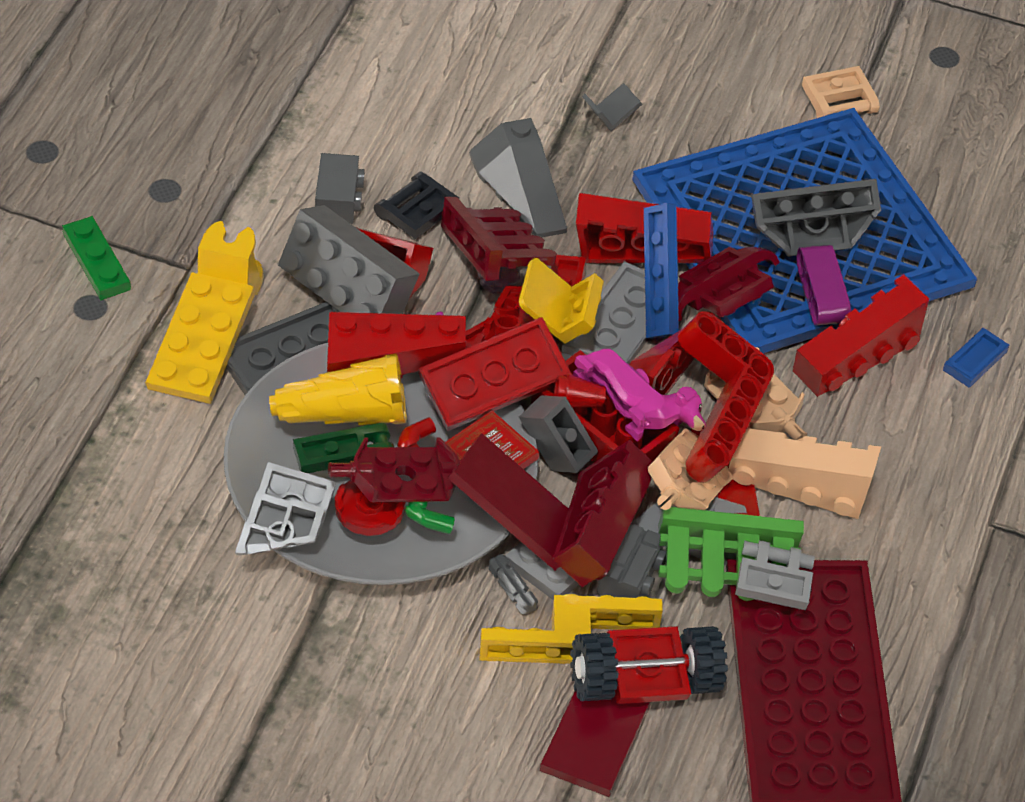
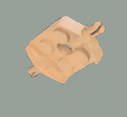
[704,347,807,440]
[648,428,733,510]

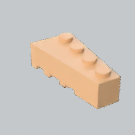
[728,428,881,519]

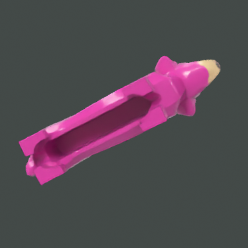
[573,349,706,441]

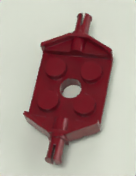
[328,437,460,502]

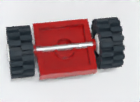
[570,626,728,704]

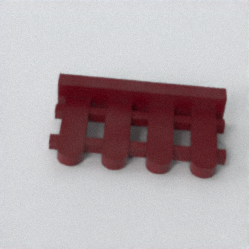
[441,197,557,281]

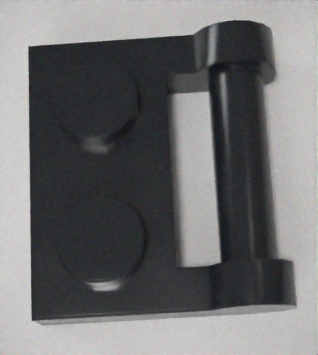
[374,171,460,239]

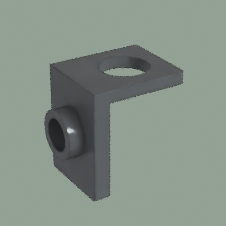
[582,83,642,131]

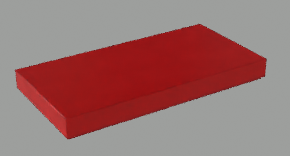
[418,317,572,431]

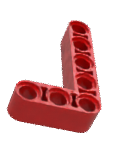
[678,311,774,483]

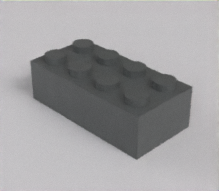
[278,205,420,314]

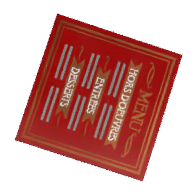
[445,410,539,469]

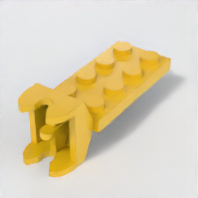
[145,221,264,404]

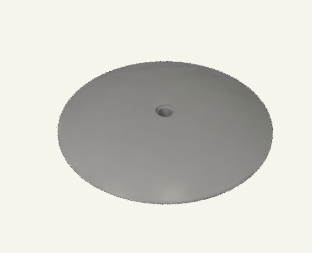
[224,343,538,585]

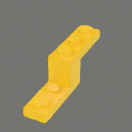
[479,594,663,664]

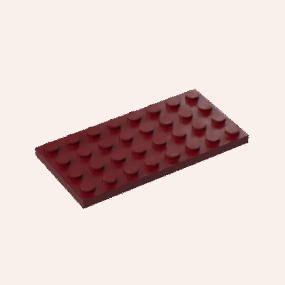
[726,559,902,802]

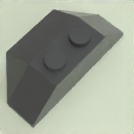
[751,179,881,257]

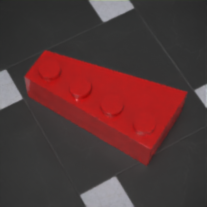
[576,193,714,263]
[792,274,929,397]
[327,312,466,378]

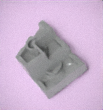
[235,462,336,555]

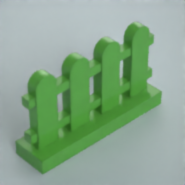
[658,507,804,601]

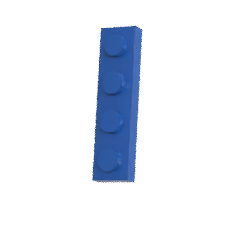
[644,203,679,339]

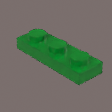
[62,216,131,301]

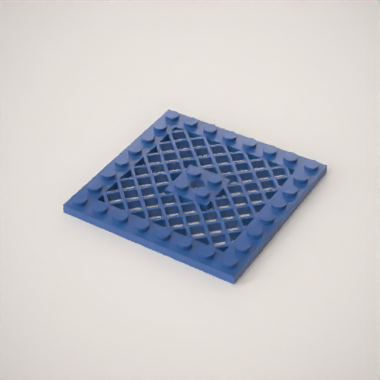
[632,108,977,353]

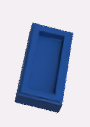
[943,328,1010,388]

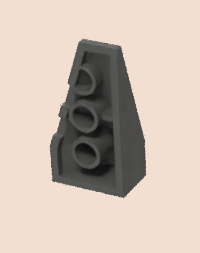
[469,118,567,238]

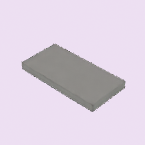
[562,261,649,364]

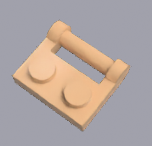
[802,66,880,118]

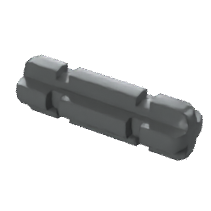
[489,554,538,615]

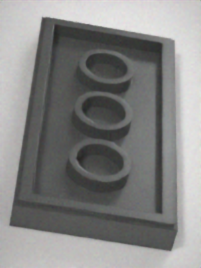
[226,302,340,395]

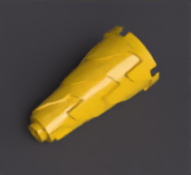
[269,354,407,425]

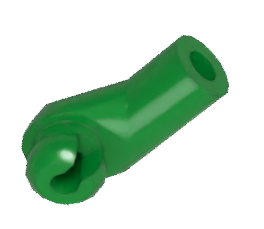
[405,502,455,534]

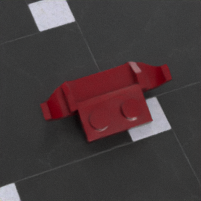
[678,247,780,321]

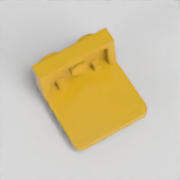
[519,258,604,344]

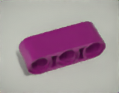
[797,245,851,325]

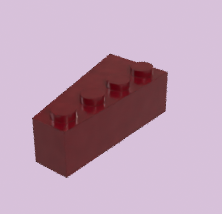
[553,439,653,587]

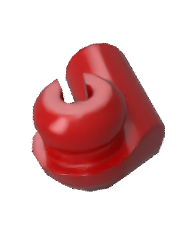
[397,417,436,447]

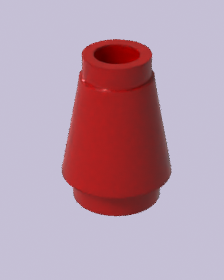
[553,373,606,407]

